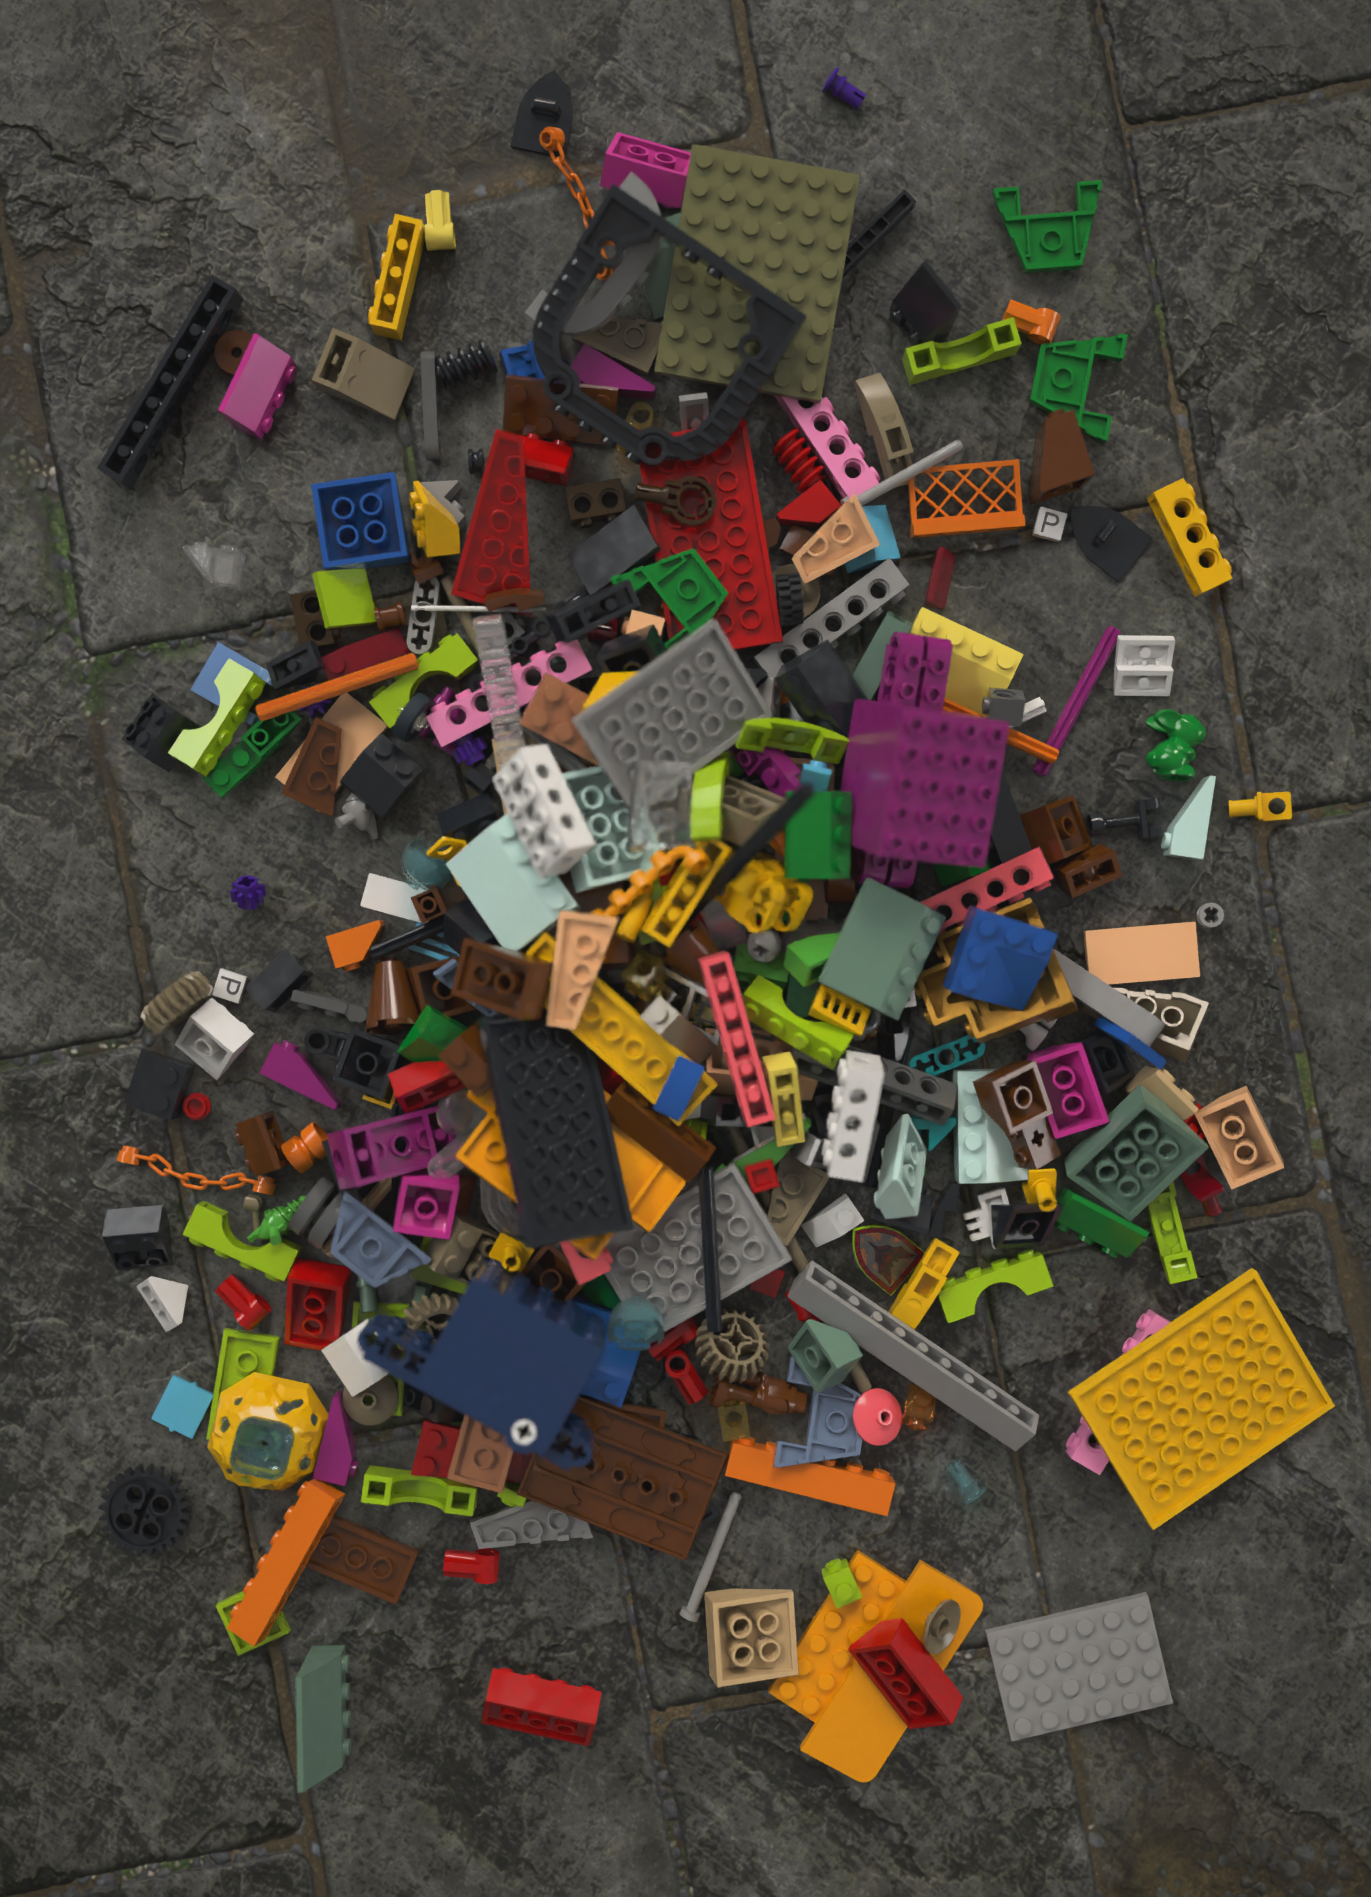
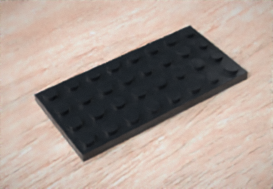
[478,1010,634,1249]

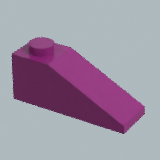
[570,343,656,400]
[260,1040,342,1110]
[313,1390,359,1486]

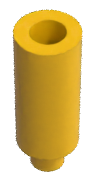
[615,888,654,943]

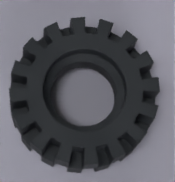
[775,573,804,626]

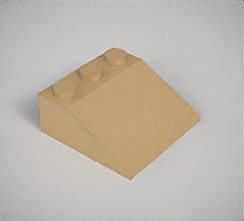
[704,1589,799,1687]

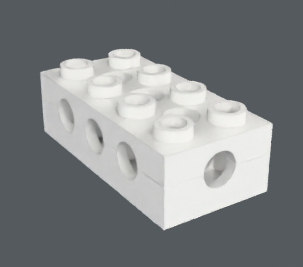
[492,744,596,878]
[822,1050,884,1182]

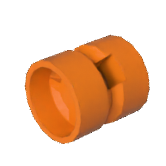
[281,1122,327,1174]

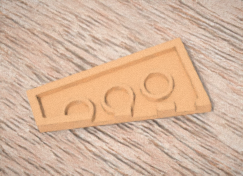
[547,910,619,1030]

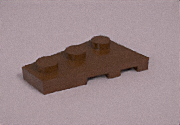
[281,717,342,817]

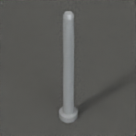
[840,441,963,506]
[680,1491,741,1622]

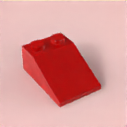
[284,1258,351,1351]

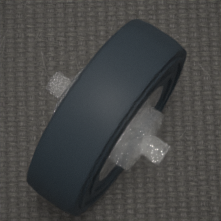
[393,693,434,742]

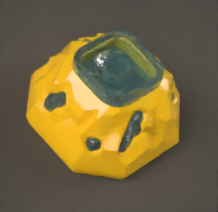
[207,1372,328,1491]

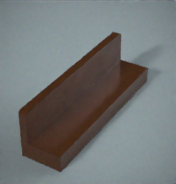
[606,1080,716,1182]

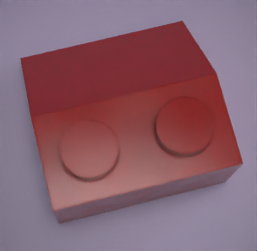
[519,433,575,487]

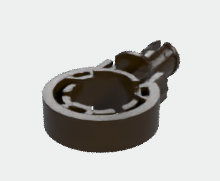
[634,476,716,528]

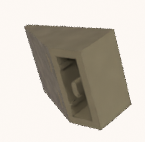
[312,328,416,421]
[425,1212,515,1285]

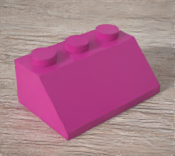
[600,132,691,209]
[218,333,297,439]
[1027,1042,1109,1139]

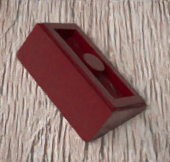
[924,547,955,610]

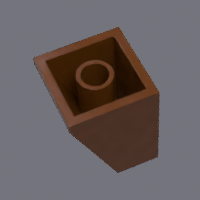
[1029,409,1095,505]

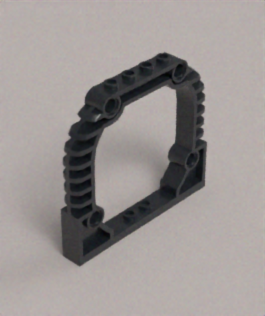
[533,184,807,467]

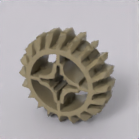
[140,971,214,1035]
[398,1292,459,1351]
[694,1307,770,1383]

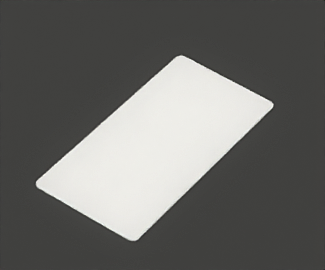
[361,873,429,923]

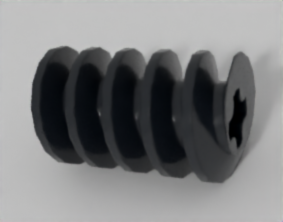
[436,339,498,391]

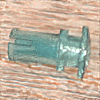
[945,1458,987,1505]

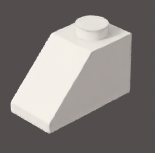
[801,1193,864,1247]

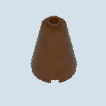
[658,918,720,989]
[365,956,420,1035]

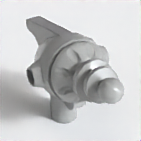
[335,790,378,840]

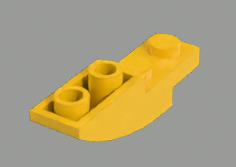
[888,1237,960,1330]

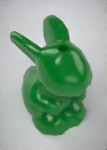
[1145,709,1207,782]

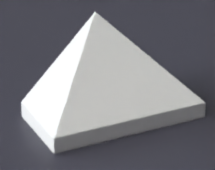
[136,1276,188,1332]

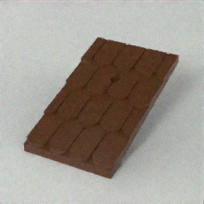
[517,1395,729,1561]

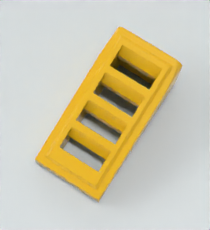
[808,984,871,1037]

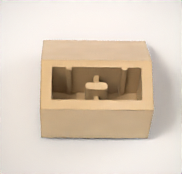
[1122,1066,1199,1121]

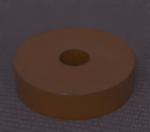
[214,330,252,377]

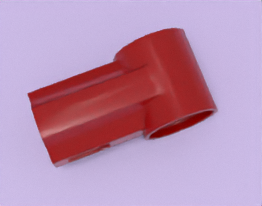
[215,1273,272,1331]
[643,1317,700,1361]
[664,1347,709,1405]
[443,1548,500,1584]

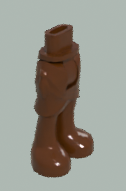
[708,1372,807,1415]

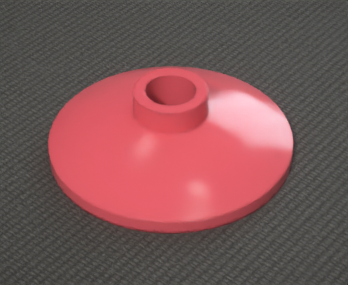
[853,1388,902,1446]

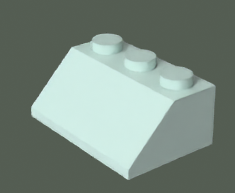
[874,1114,927,1219]

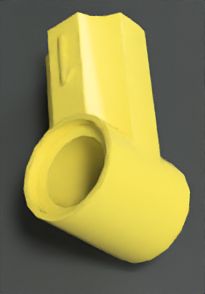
[425,190,456,251]

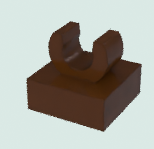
[409,551,444,584]

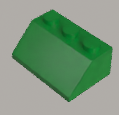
[785,791,851,879]
[397,1004,470,1092]
[1054,1186,1149,1258]

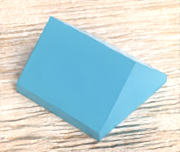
[844,505,901,574]

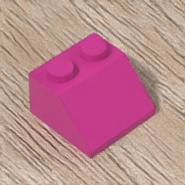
[393,1169,460,1240]

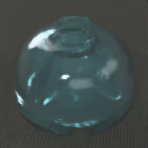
[400,837,454,890]
[607,1297,664,1351]

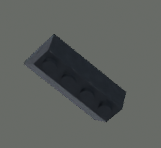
[775,639,868,769]

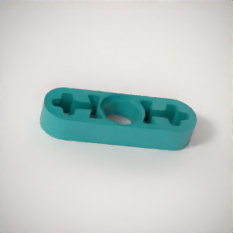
[907,1034,985,1076]

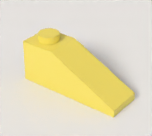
[762,1052,805,1147]

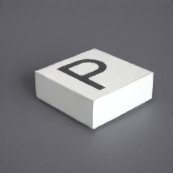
[1032,507,1067,542]
[212,968,249,1004]

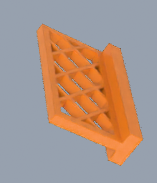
[908,459,1025,539]

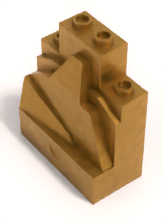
[914,897,1078,1044]

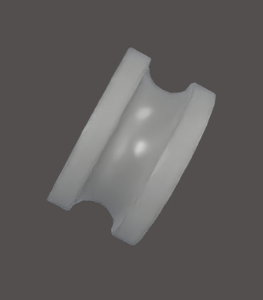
[1196,903,1224,928]

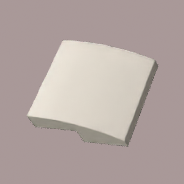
[1113,635,1175,696]

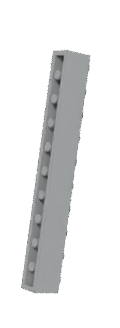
[788,1261,1039,1452]

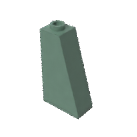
[852,610,913,700]

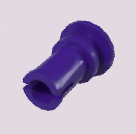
[822,67,867,111]

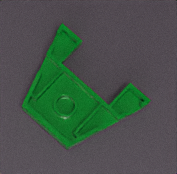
[992,180,1102,273]
[1029,334,1128,444]
[610,548,728,650]

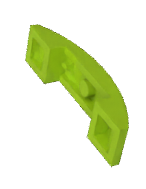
[735,718,849,764]
[691,752,731,842]
[1147,1182,1197,1284]

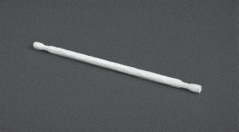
[411,605,546,613]

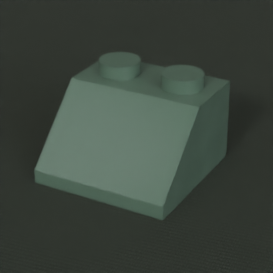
[787,1319,863,1394]

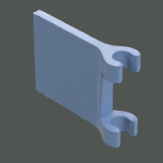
[191,642,273,726]

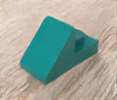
[898,1116,957,1151]

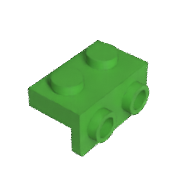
[732,942,789,992]

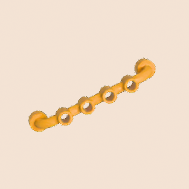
[590,845,710,964]

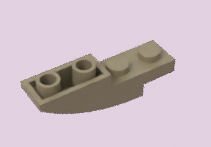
[853,373,917,488]

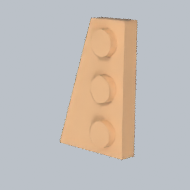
[792,493,880,584]

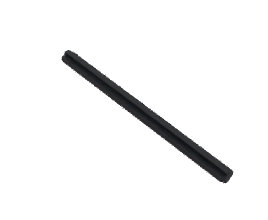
[679,782,815,932]

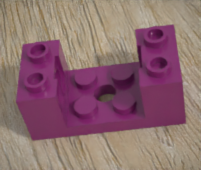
[326,1104,458,1189]

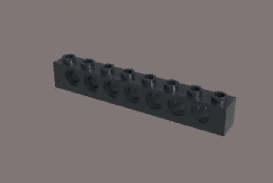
[97,274,244,490]

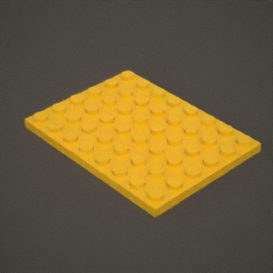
[1068,1268,1335,1530]

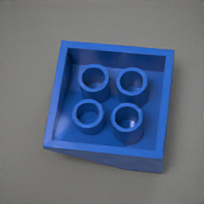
[311,472,411,571]
[943,905,1058,1011]
[571,1295,644,1407]

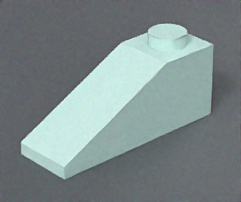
[1161,776,1216,860]

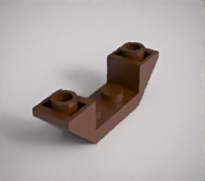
[411,880,469,924]

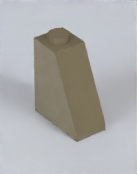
[640,996,717,1065]

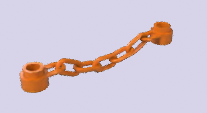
[539,127,617,281]
[116,1145,277,1196]

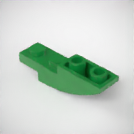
[201,711,302,799]

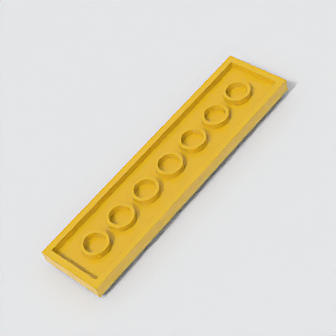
[525,931,717,1126]

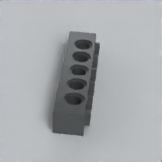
[790,1045,957,1126]

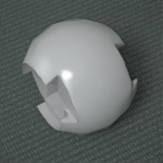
[747,928,782,963]

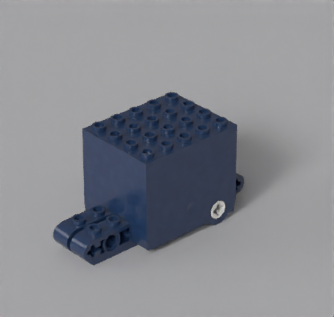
[358,1258,608,1471]

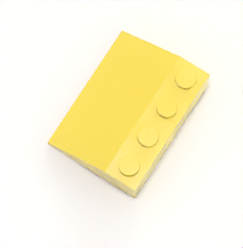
[909,607,1024,716]

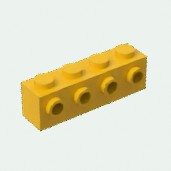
[368,214,425,340]

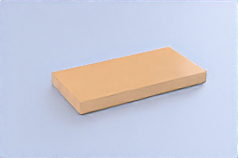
[275,693,388,812]
[1083,922,1200,985]

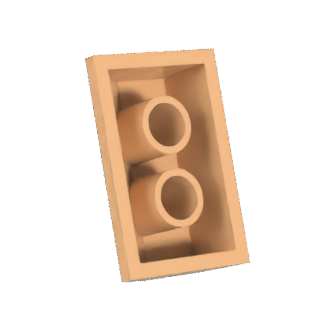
[1195,1086,1284,1190]

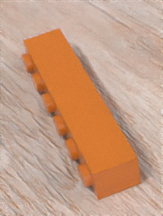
[724,1435,895,1517]
[227,1479,346,1647]

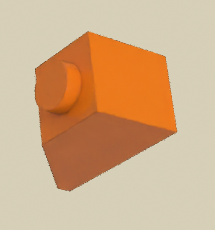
[326,920,385,972]

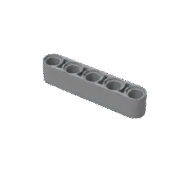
[1054,949,1166,1047]

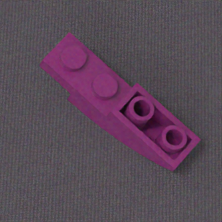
[728,743,801,799]

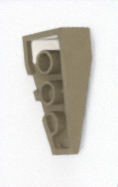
[1082,987,1209,1063]

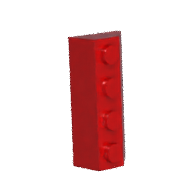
[848,1618,963,1729]
[481,1668,602,1747]

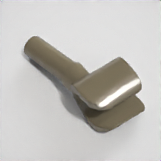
[243,1194,263,1231]

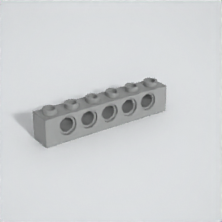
[754,558,909,678]

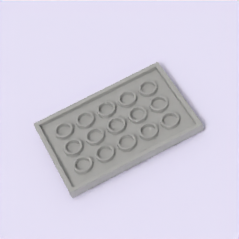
[571,619,773,815]
[604,1162,792,1342]
[985,1592,1173,1741]

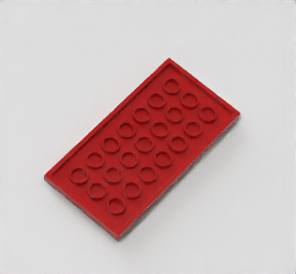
[639,420,783,651]

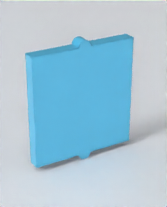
[151,1374,213,1439]

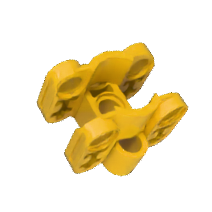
[713,851,813,933]

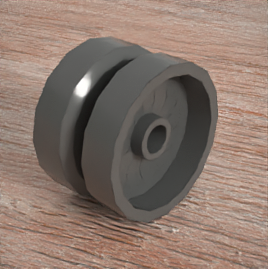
[287,1177,343,1250]

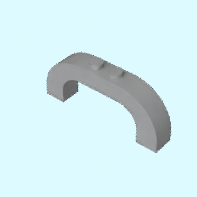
[525,172,663,336]

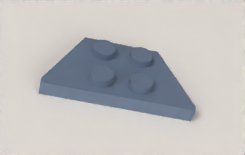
[330,1190,432,1288]

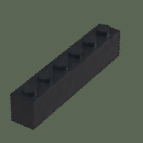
[988,770,1050,906]

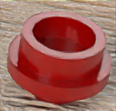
[183,1092,211,1120]

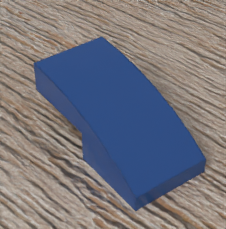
[653,1055,705,1121]

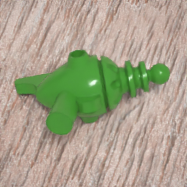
[247,1195,306,1245]

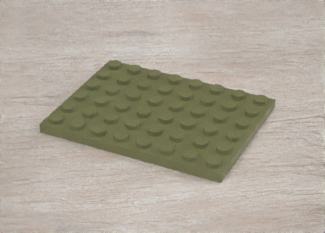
[654,144,860,403]

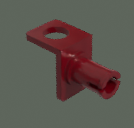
[1180,1155,1224,1217]

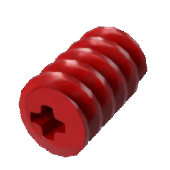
[772,428,829,493]

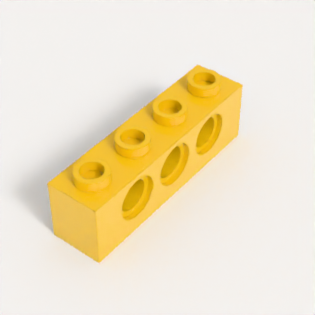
[1147,478,1232,598]
[640,840,731,947]

